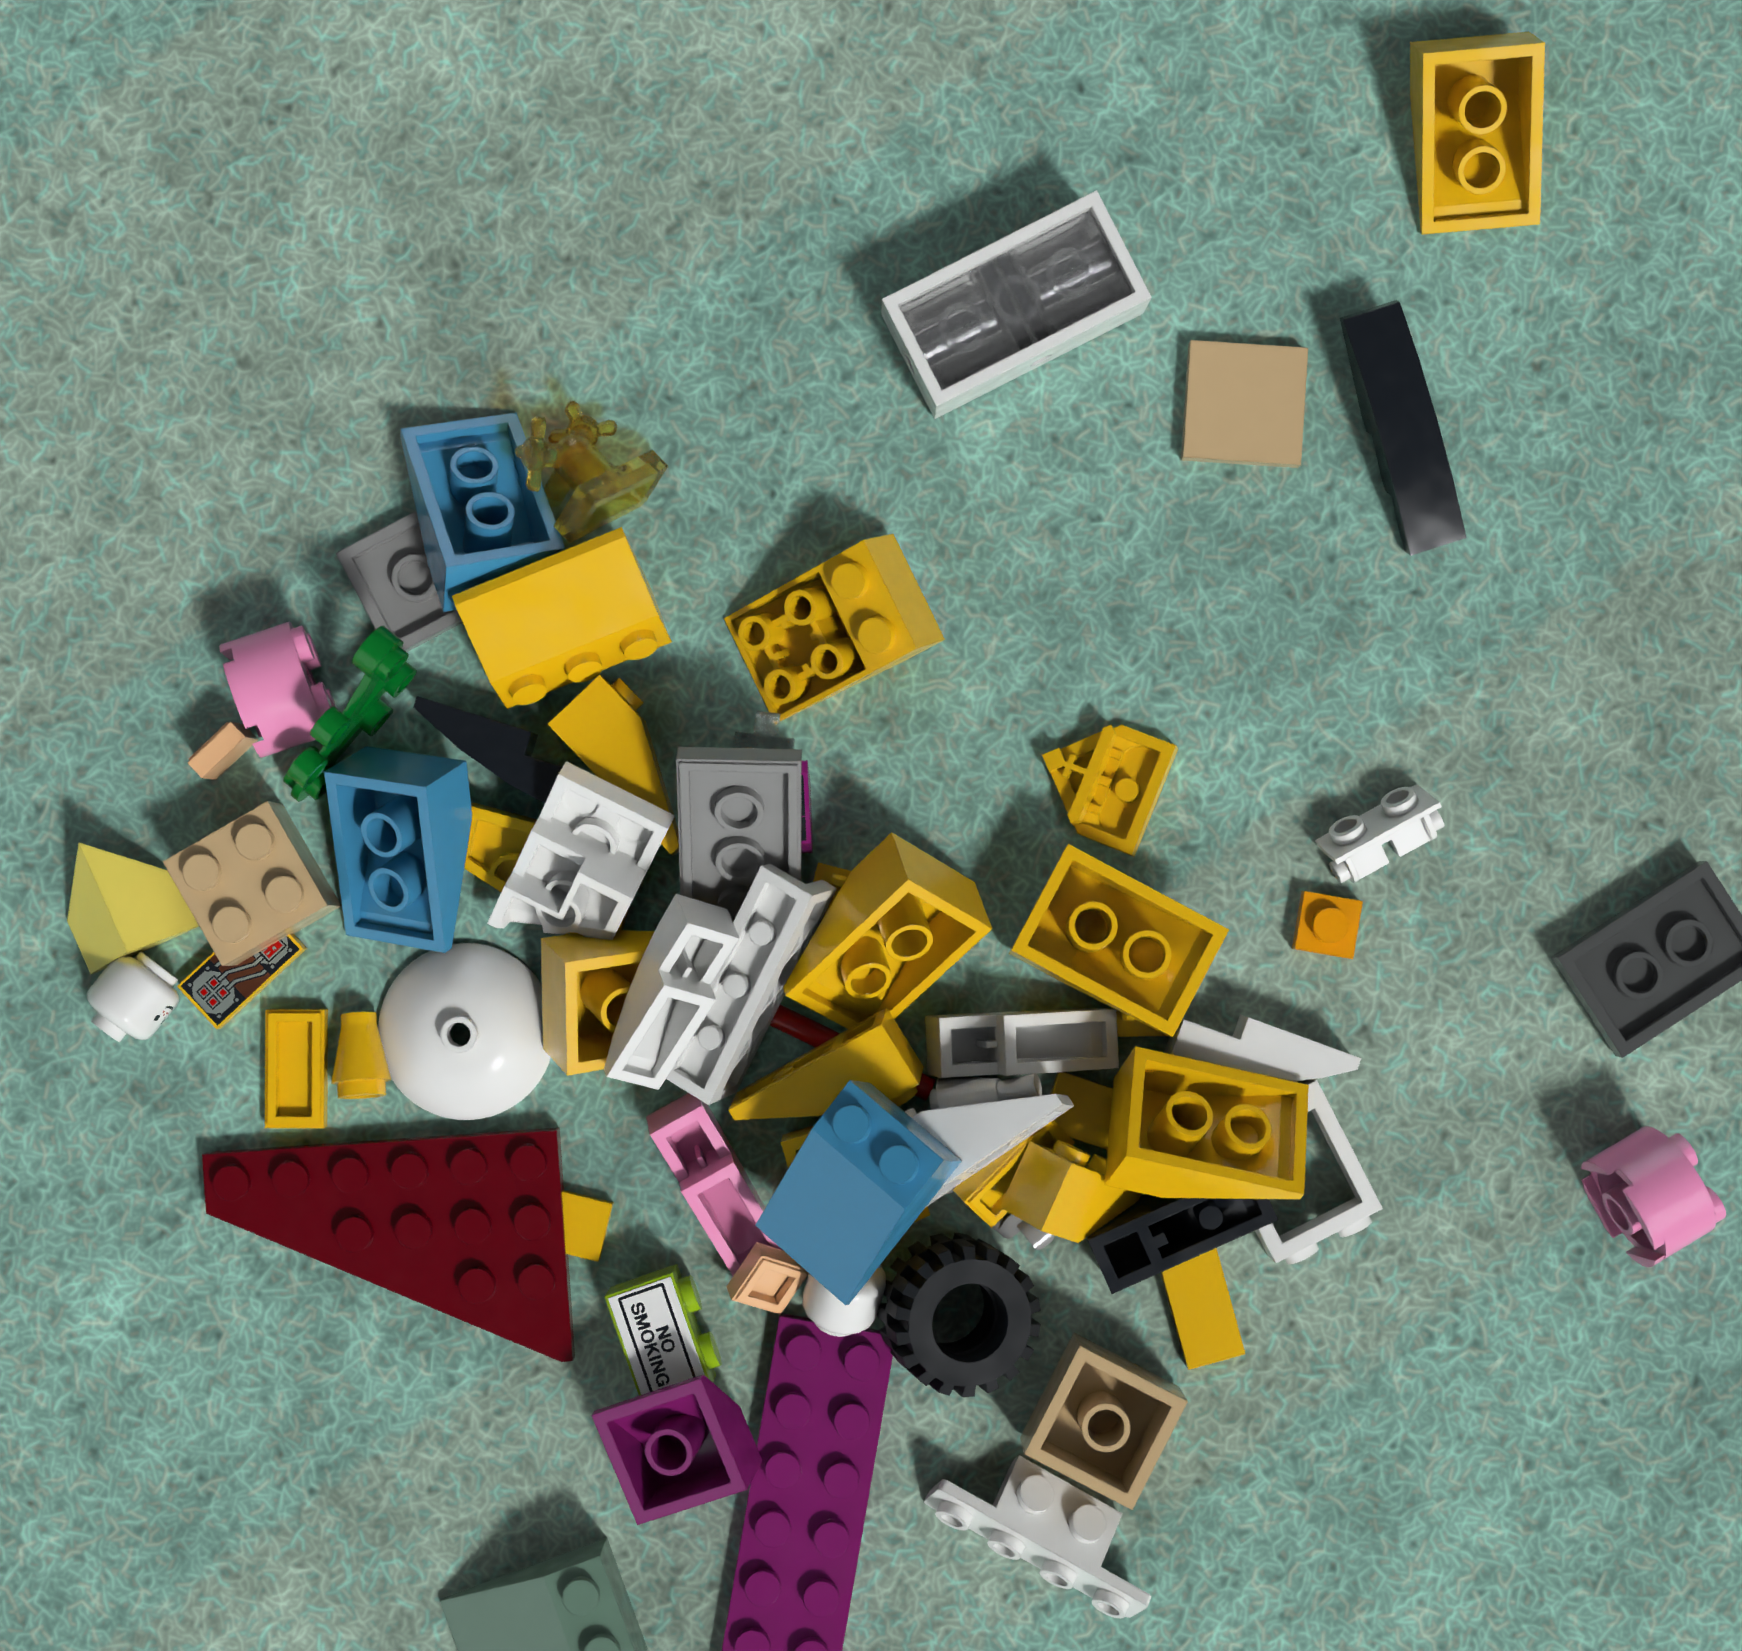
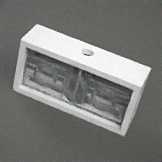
[881,190,1152,419]

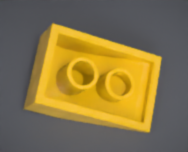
[1410,31,1545,235]
[783,832,992,1029]
[1008,844,1229,1037]
[541,930,655,1076]
[1104,1046,1309,1200]

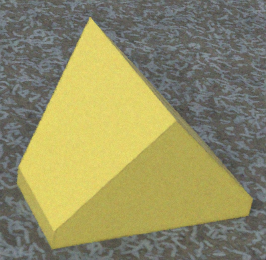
[67,842,199,974]

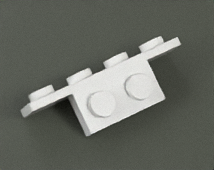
[924,1455,1152,1619]

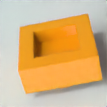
[1292,891,1363,959]

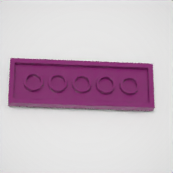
[722,1313,893,1651]

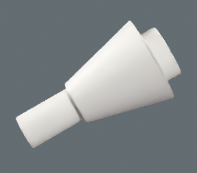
[930,1073,1042,1110]

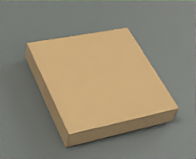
[1181,340,1308,468]

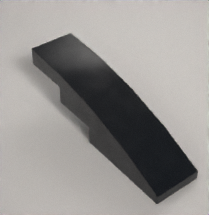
[1340,300,1467,556]
[413,696,562,803]

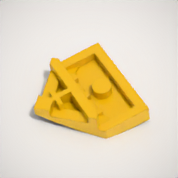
[1042,724,1179,857]

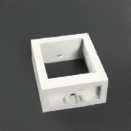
[1255,1079,1383,1265]

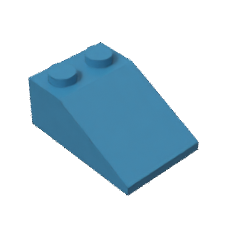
[400,412,565,612]
[324,746,472,953]
[755,1080,962,1305]

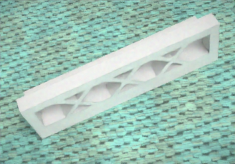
[666,864,837,1105]

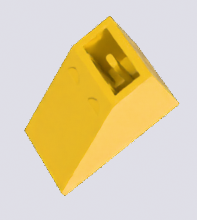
[724,534,945,724]

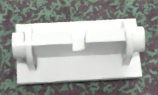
[1315,784,1445,884]

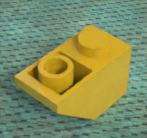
[1000,1140,1142,1243]

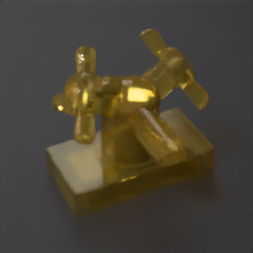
[515,401,668,543]

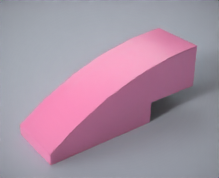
[646,1093,782,1276]

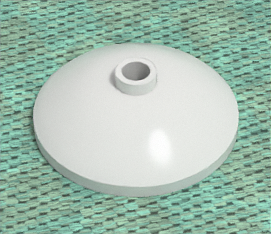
[378,943,551,1120]

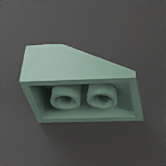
[440,1538,648,1651]

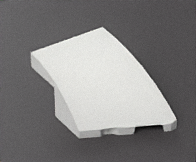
[487,761,675,940]

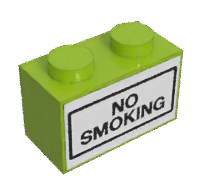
[604,1264,722,1396]

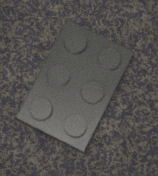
[1551,861,1742,1058]

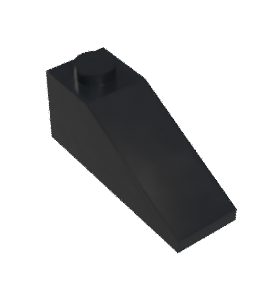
[1086,1194,1278,1294]

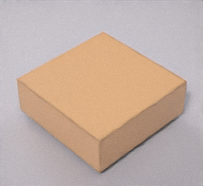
[188,722,259,780]
[726,1242,809,1315]

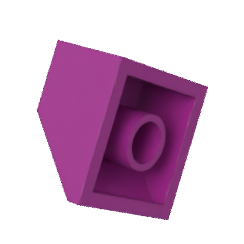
[591,1374,762,1525]

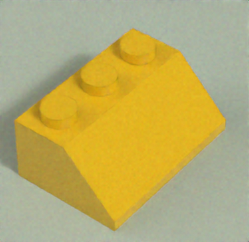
[452,527,672,709]

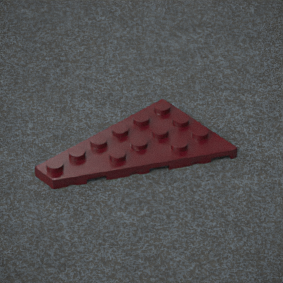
[202,1127,575,1362]

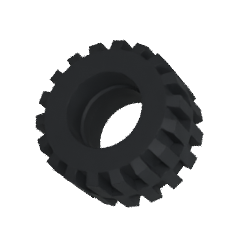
[877,1232,1041,1397]

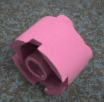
[219,621,337,758]
[1581,1126,1726,1267]

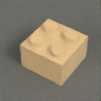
[163,801,342,966]
[1020,1333,1188,1510]

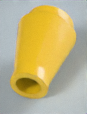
[331,1012,391,1099]

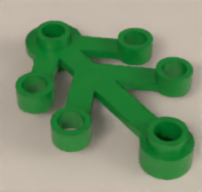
[283,625,417,802]

